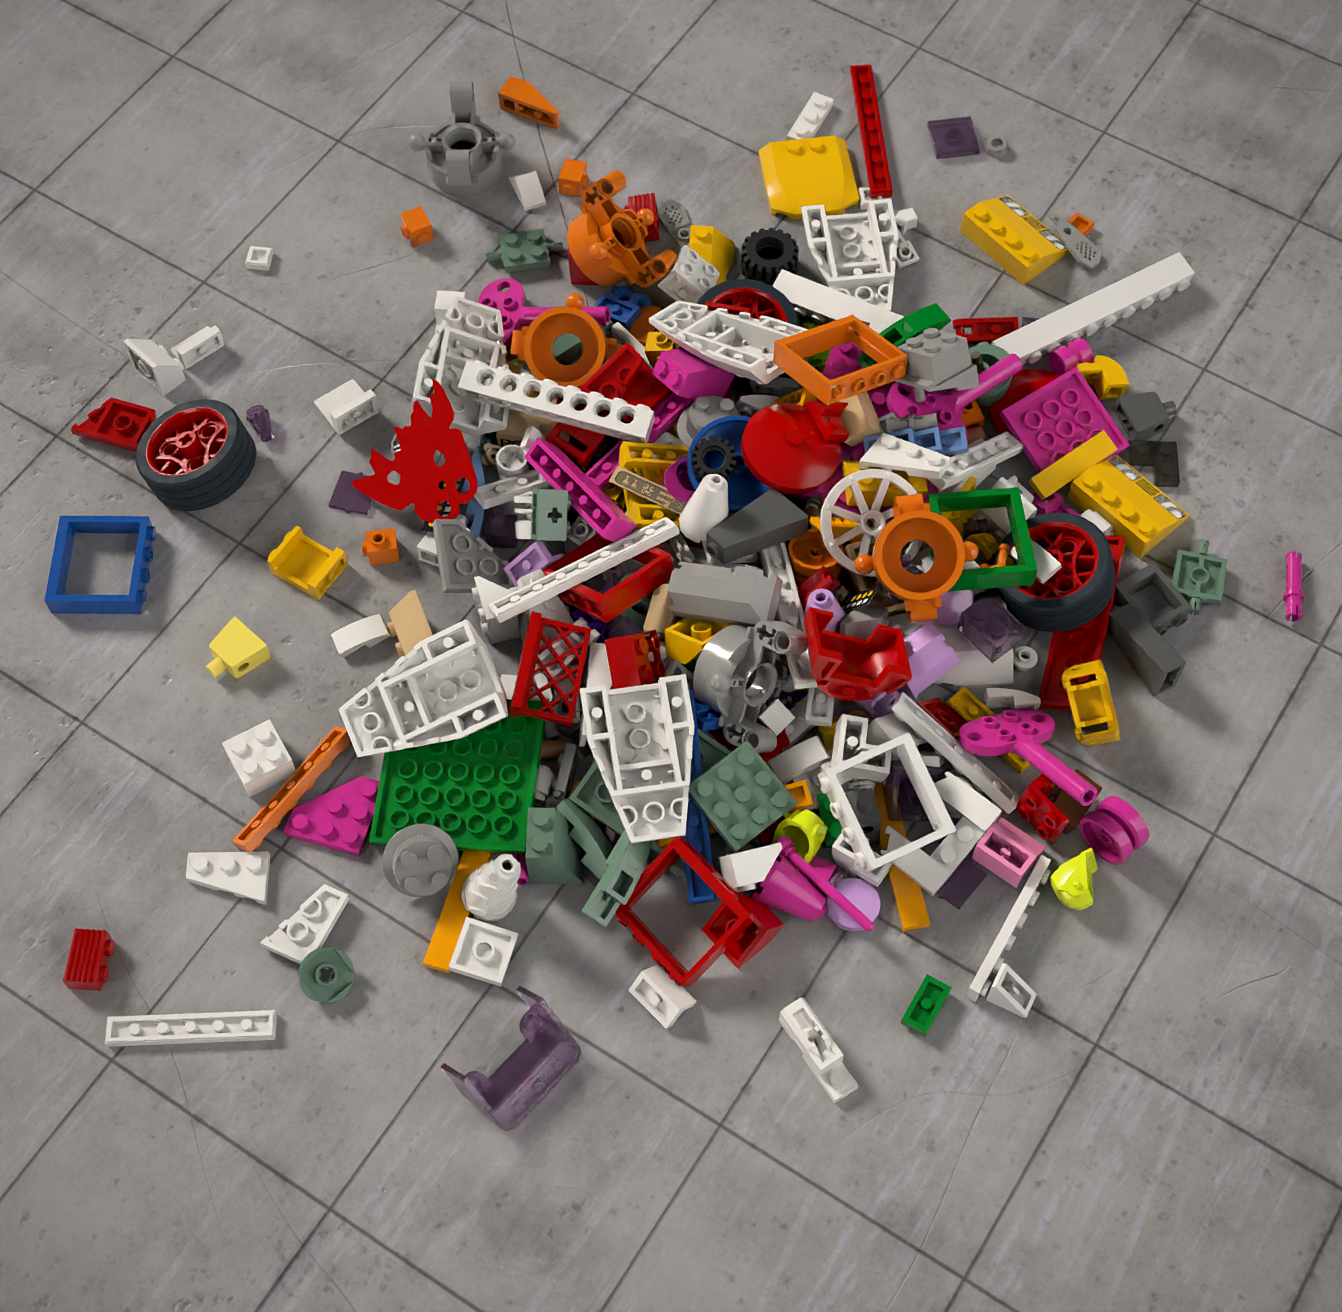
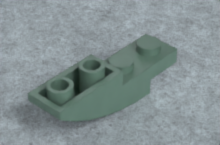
[581,830,652,927]

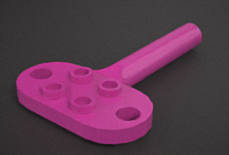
[478,278,610,350]
[886,353,1023,457]
[959,708,1098,806]

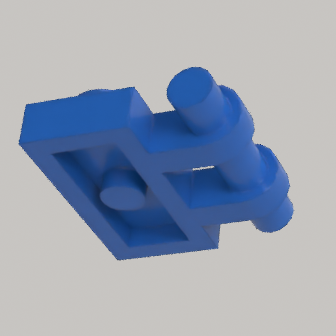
[594,285,651,329]

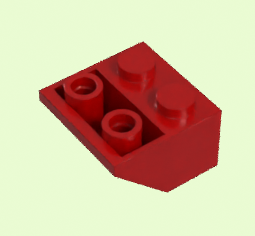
[605,629,665,689]

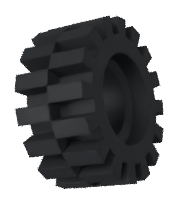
[691,436,737,481]

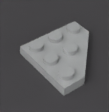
[433,519,515,593]

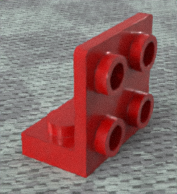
[1016,774,1069,845]

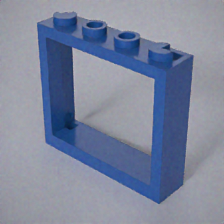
[44,516,156,614]

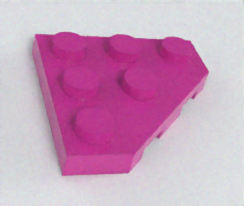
[283,776,379,857]

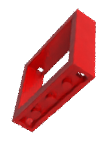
[542,533,674,623]
[615,837,758,986]

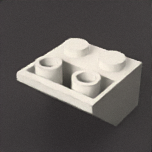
[471,576,520,644]

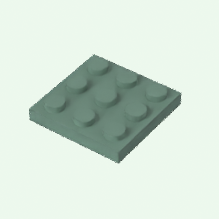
[688,740,798,853]

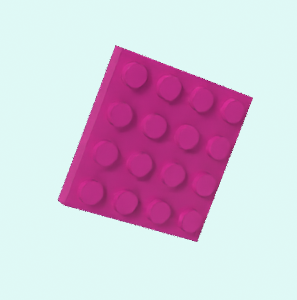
[999,367,1130,492]

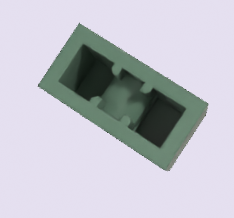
[530,488,571,541]

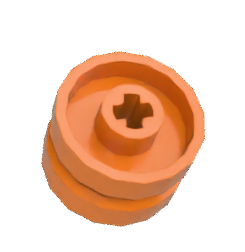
[788,529,844,588]

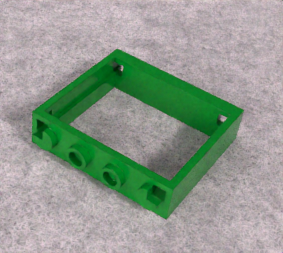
[927,487,1037,592]

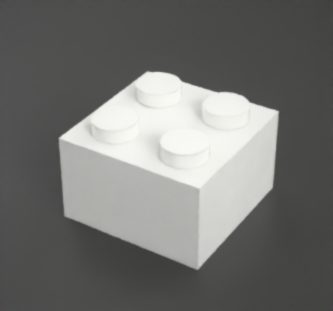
[222,719,295,797]

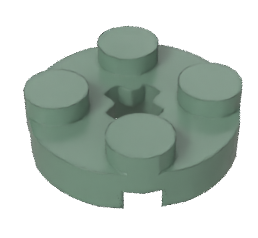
[297,947,354,1003]

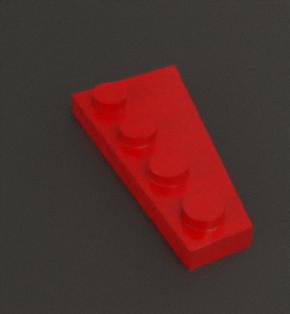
[579,342,645,400]

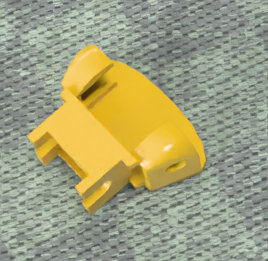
[1062,660,1121,746]

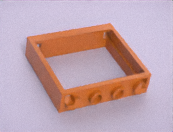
[773,315,908,405]

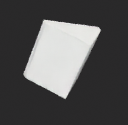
[866,713,927,752]

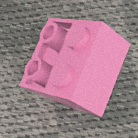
[972,818,1047,889]

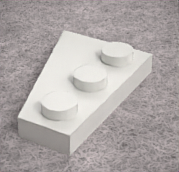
[859,433,951,480]
[260,884,349,964]

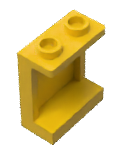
[267,525,348,600]

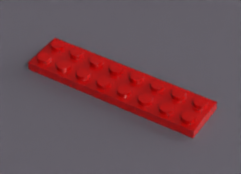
[1039,535,1126,711]

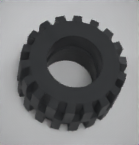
[741,228,799,286]

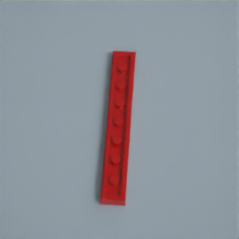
[850,64,893,199]

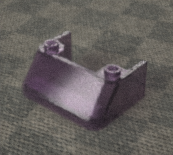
[440,986,581,1131]

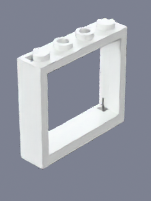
[818,732,957,873]

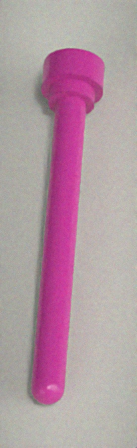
[774,835,874,931]

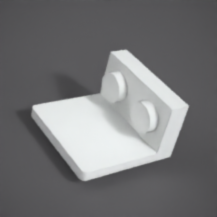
[658,245,720,304]
[314,379,379,435]

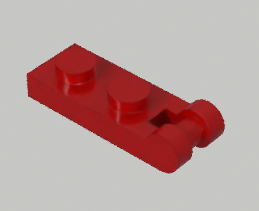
[952,317,1019,344]

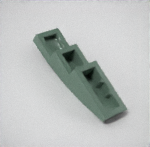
[556,798,613,880]

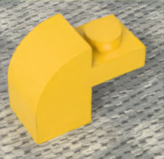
[1077,355,1130,400]

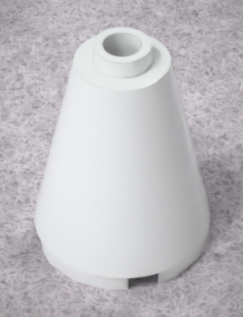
[679,474,729,543]

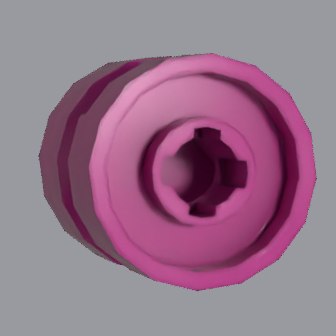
[1048,338,1094,376]

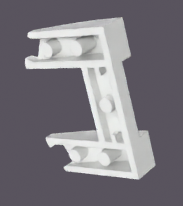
[880,772,1002,896]

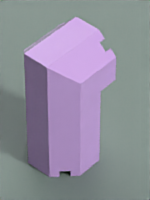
[855,621,960,720]

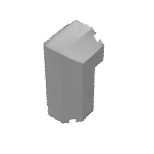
[667,562,783,627]

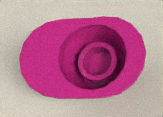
[664,455,695,502]

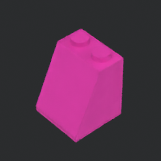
[651,348,736,400]

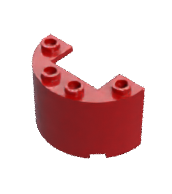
[803,607,912,701]

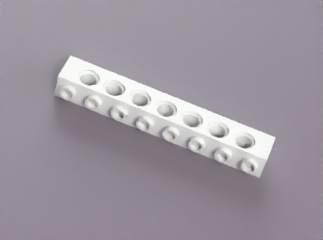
[458,360,655,443]

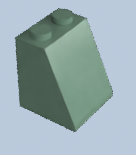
[525,808,584,884]

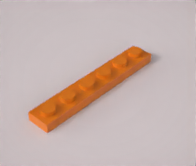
[231,726,351,853]

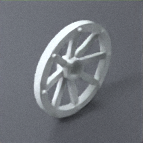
[820,469,922,576]

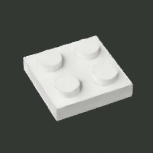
[449,917,519,987]

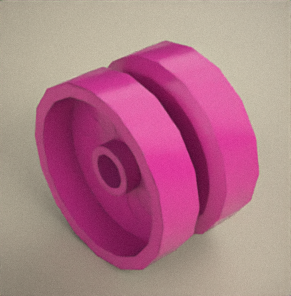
[1079,796,1150,865]

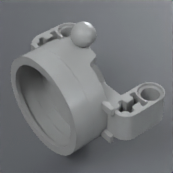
[409,82,516,196]
[693,620,808,753]

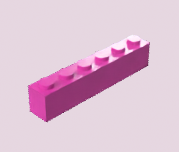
[524,437,636,542]

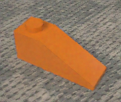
[498,76,560,130]

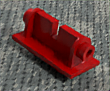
[797,565,841,612]

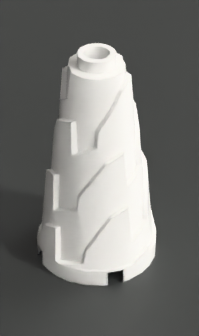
[461,854,521,922]

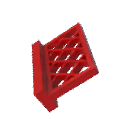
[508,611,591,726]

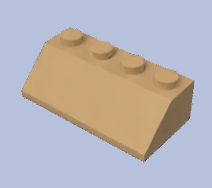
[387,590,433,658]

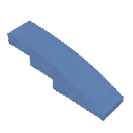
[863,426,969,456]
[462,451,487,540]

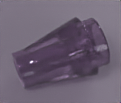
[246,405,274,442]

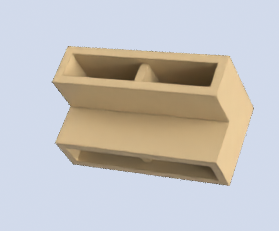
[832,386,884,447]

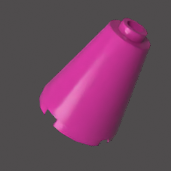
[750,854,828,922]

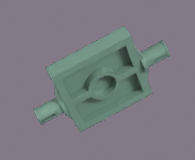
[486,229,563,273]
[1172,539,1227,615]

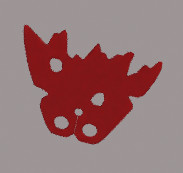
[351,379,478,523]

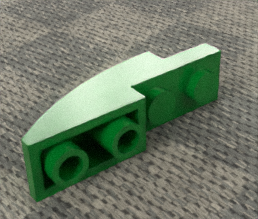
[856,303,951,368]

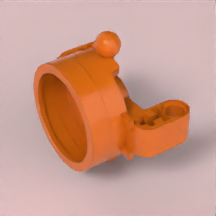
[567,170,678,287]
[510,293,624,399]
[854,493,978,624]

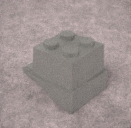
[895,328,979,402]

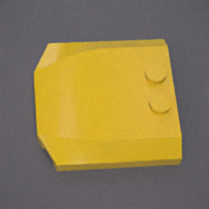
[758,135,859,220]
[619,441,689,532]

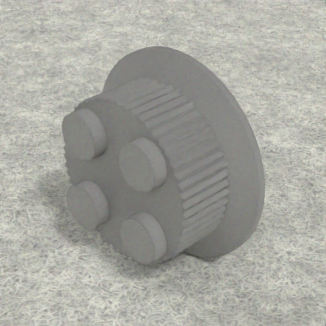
[677,395,740,450]
[382,824,458,897]

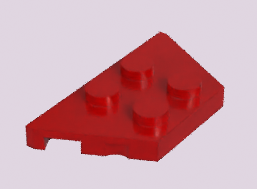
[71,397,157,452]

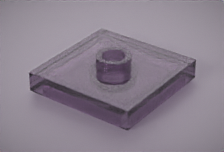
[927,116,980,159]

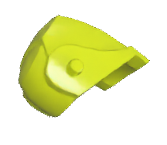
[772,809,827,872]
[1050,848,1098,910]

